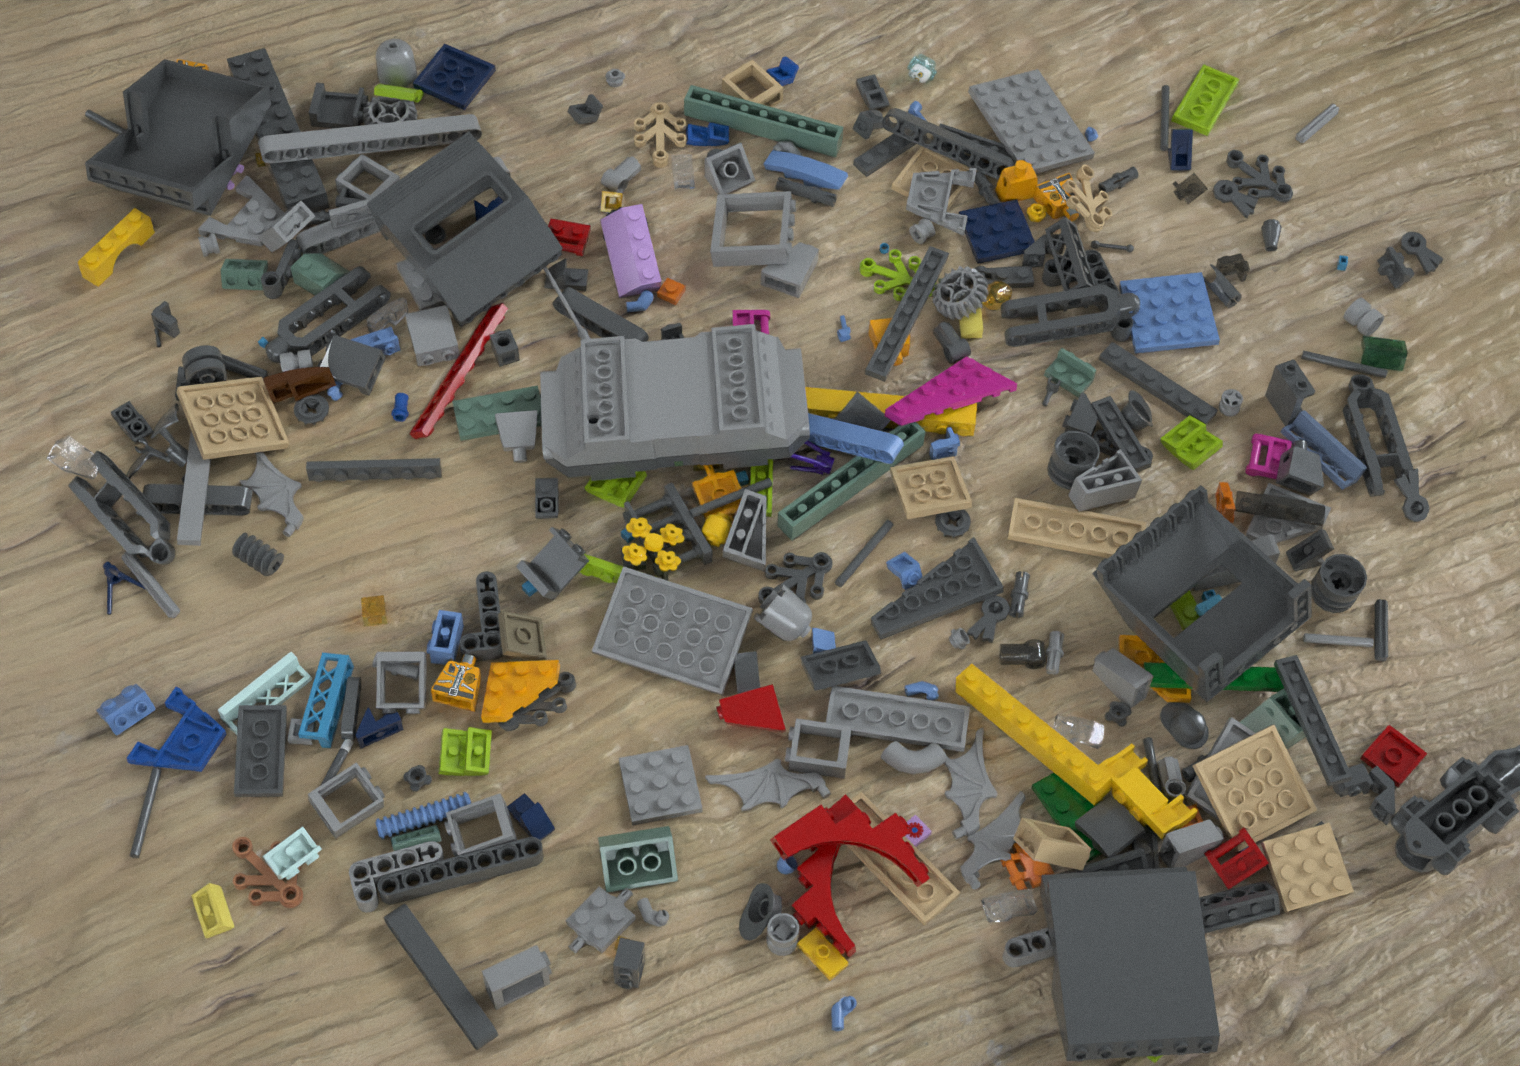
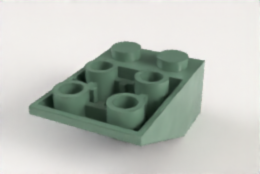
[1240,689,1306,749]

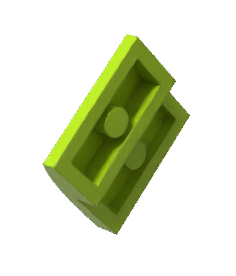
[374,84,424,103]
[1160,415,1223,470]
[584,471,647,508]
[438,727,492,776]

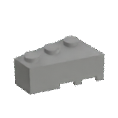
[1068,449,1142,512]
[723,489,766,572]

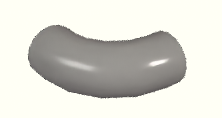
[881,741,947,774]

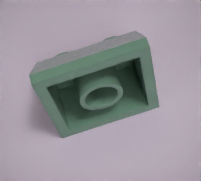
[290,253,350,296]

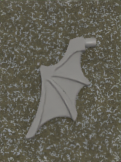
[240,452,304,537]
[945,728,997,839]
[705,759,831,811]
[960,791,1025,889]

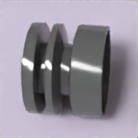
[1047,431,1100,490]
[1311,554,1367,613]

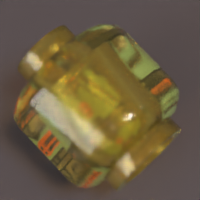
[982,280,1012,311]

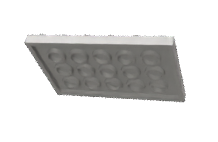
[968,69,1095,174]
[592,566,753,696]

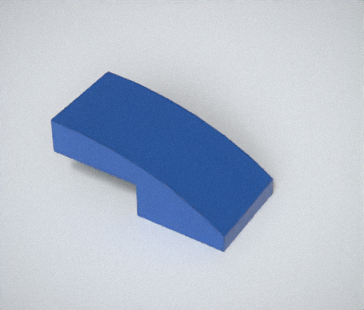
[686,123,729,146]

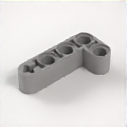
[349,841,444,913]

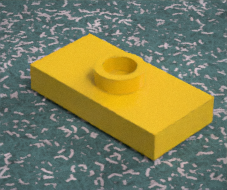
[797,928,849,981]

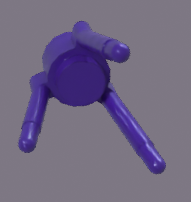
[790,440,835,475]

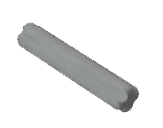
[1295,104,1339,143]

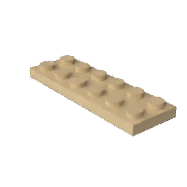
[1007,498,1147,558]
[846,792,960,926]

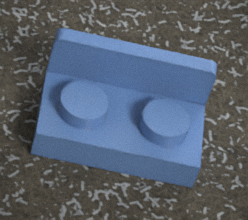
[351,327,400,356]

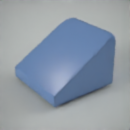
[811,628,836,654]

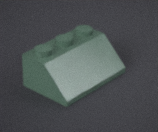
[598,826,678,892]

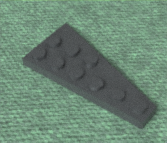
[871,537,1004,640]

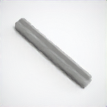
[122,551,180,618]

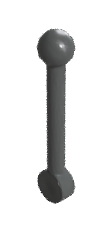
[1091,240,1134,252]

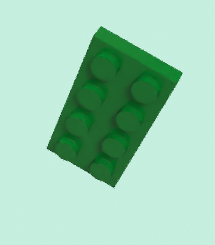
[1031,773,1102,864]

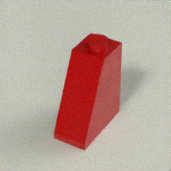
[716,684,786,733]

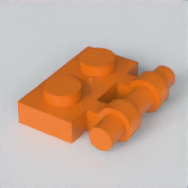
[1000,842,1054,893]

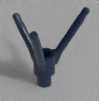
[103,562,145,615]

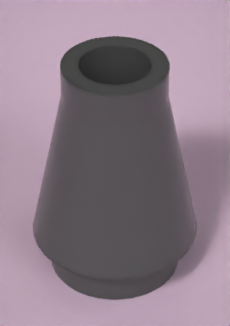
[1261,219,1282,252]

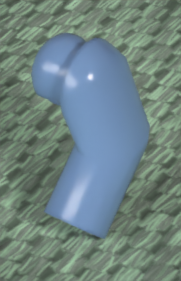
[626,290,654,313]
[327,381,343,401]
[831,996,857,1031]

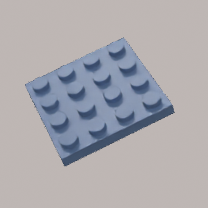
[1119,272,1220,354]

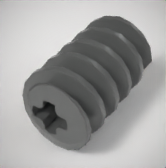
[232,533,284,576]

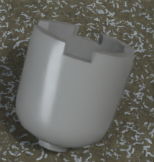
[375,39,417,88]
[754,583,812,641]

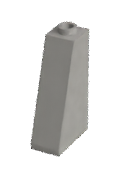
[1193,534,1280,591]

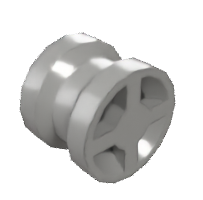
[909,218,935,244]
[198,233,220,257]
[1219,389,1243,417]

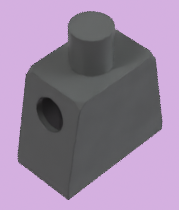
[1276,440,1324,496]

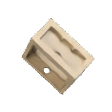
[722,60,783,107]
[1013,818,1091,871]

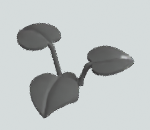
[126,403,188,479]

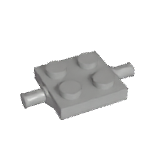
[566,886,636,953]

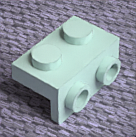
[262,827,322,880]

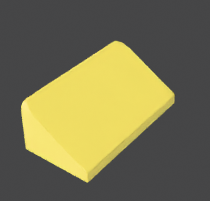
[959,308,983,339]
[191,883,234,938]

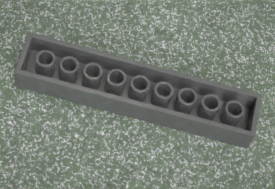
[227,48,330,212]

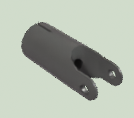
[1203,264,1242,308]

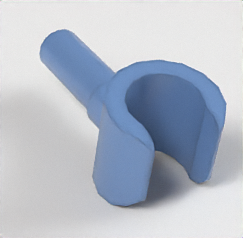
[908,101,927,121]
[837,315,851,342]

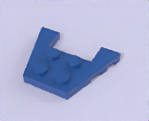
[126,687,227,772]

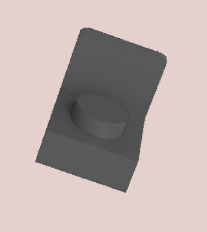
[544,258,588,291]
[1286,529,1334,571]

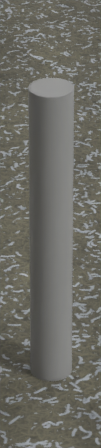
[1303,633,1374,647]

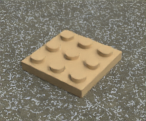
[891,146,970,211]
[890,456,972,519]
[1261,823,1354,912]

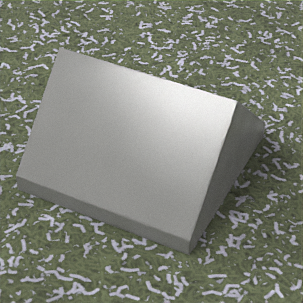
[705,143,756,195]

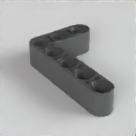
[1042,250,1133,342]

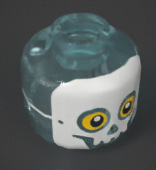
[907,54,937,83]

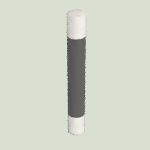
[320,739,354,800]

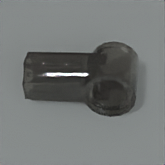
[999,639,1046,669]

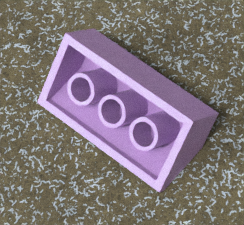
[600,204,661,298]

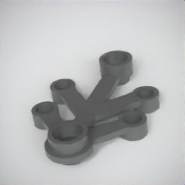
[1226,150,1293,202]
[758,552,833,604]
[498,672,577,731]

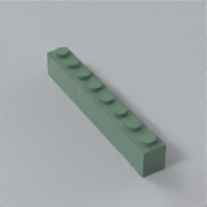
[684,85,844,157]
[777,422,925,541]

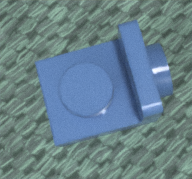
[929,427,960,460]
[886,552,923,590]

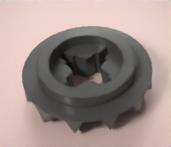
[294,394,329,425]
[935,509,971,539]

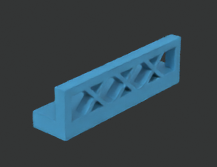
[298,652,354,748]

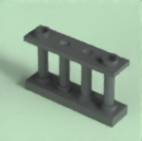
[622,483,713,581]

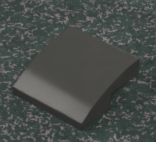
[1075,795,1145,858]

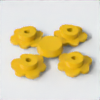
[622,517,684,572]

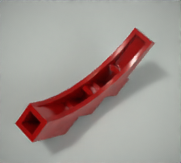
[791,794,862,958]
[770,804,930,887]

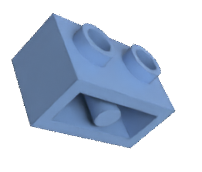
[427,610,464,665]

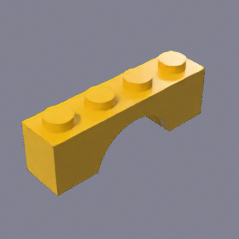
[77,208,155,287]

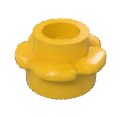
[1026,203,1047,222]

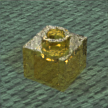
[361,595,387,626]

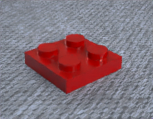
[1360,725,1428,788]

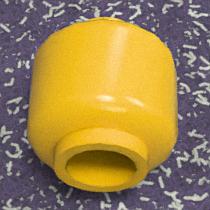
[701,512,732,547]

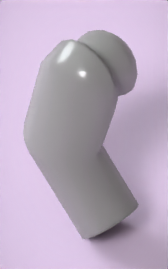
[773,141,803,156]
[637,898,669,927]

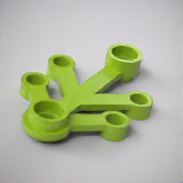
[859,249,936,301]

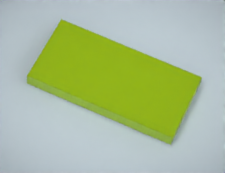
[1171,64,1239,136]

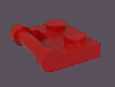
[548,218,591,257]
[1204,827,1269,890]

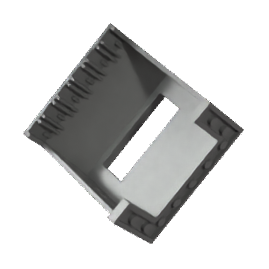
[367,131,563,327]
[1092,485,1312,702]

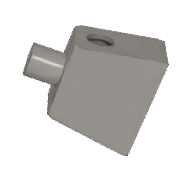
[495,410,537,463]

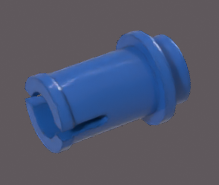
[391,393,409,422]

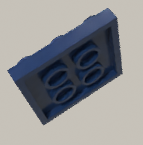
[413,43,496,110]
[959,199,1035,264]

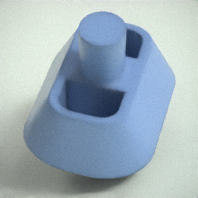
[1085,127,1098,142]

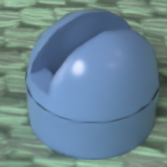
[777,856,798,875]

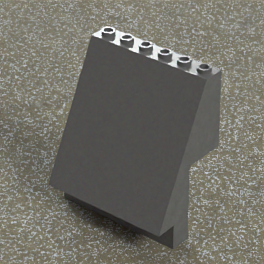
[85,59,271,216]
[1040,867,1220,1061]

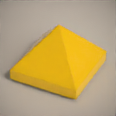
[600,191,623,213]

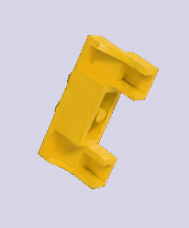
[1099,743,1197,839]

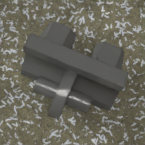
[1377,247,1415,289]

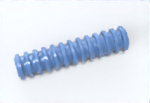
[375,792,471,840]

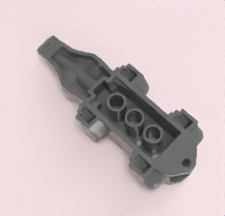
[1390,745,1520,875]

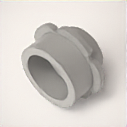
[605,69,625,87]
[949,628,970,649]

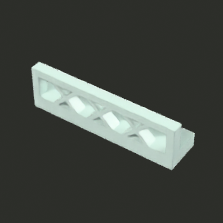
[218,652,312,735]

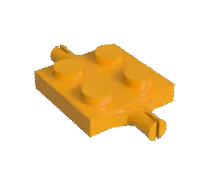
[692,465,742,524]

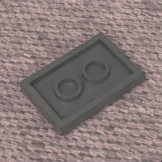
[801,640,881,691]

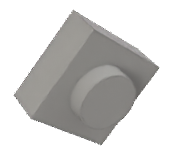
[288,718,316,745]

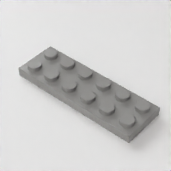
[826,686,970,752]

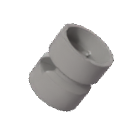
[1343,297,1385,337]
[280,349,313,372]
[766,913,799,956]

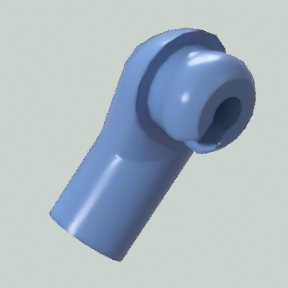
[904,681,939,700]

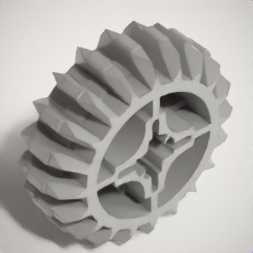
[363,96,418,125]
[932,266,989,320]

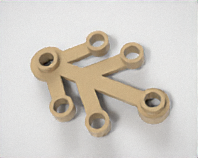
[634,102,686,168]
[1063,164,1112,232]

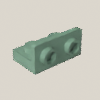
[220,259,268,291]
[1044,348,1096,398]

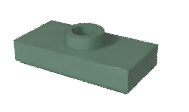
[390,825,442,851]

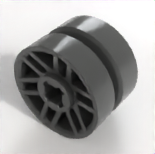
[182,345,227,386]

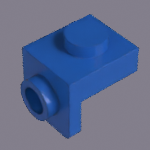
[766,56,799,86]

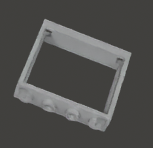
[710,191,796,267]

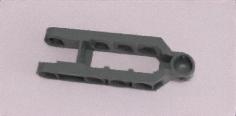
[266,266,391,363]
[1000,284,1140,347]
[1342,374,1413,497]
[68,451,176,565]

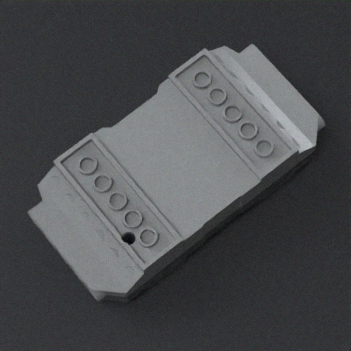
[540,324,810,481]

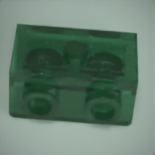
[1361,336,1408,371]

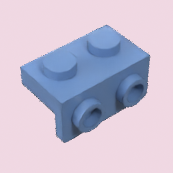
[96,684,155,735]

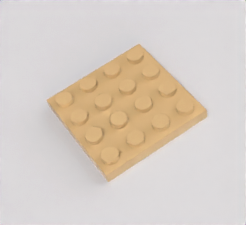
[176,377,289,460]
[1192,725,1317,852]

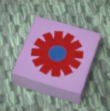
[905,815,932,847]

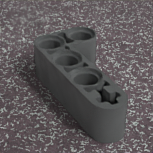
[460,571,503,662]

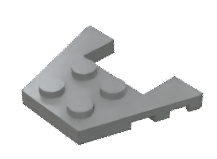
[906,168,977,235]
[198,175,284,247]

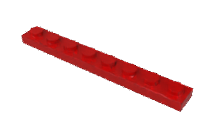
[409,303,508,440]

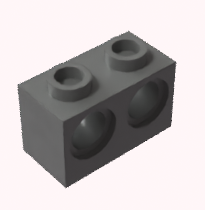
[613,938,645,989]

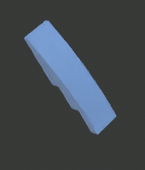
[764,150,848,190]

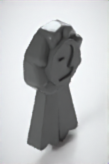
[1213,180,1258,218]
[1401,232,1443,274]
[1394,468,1430,522]
[967,595,1010,643]

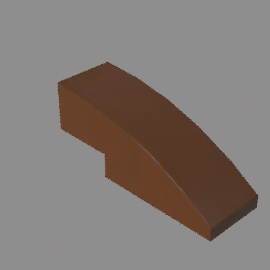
[263,367,337,404]

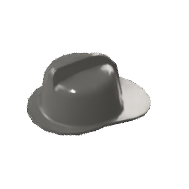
[1121,390,1153,431]
[1160,702,1209,749]
[739,883,782,941]

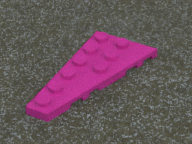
[885,356,1017,426]

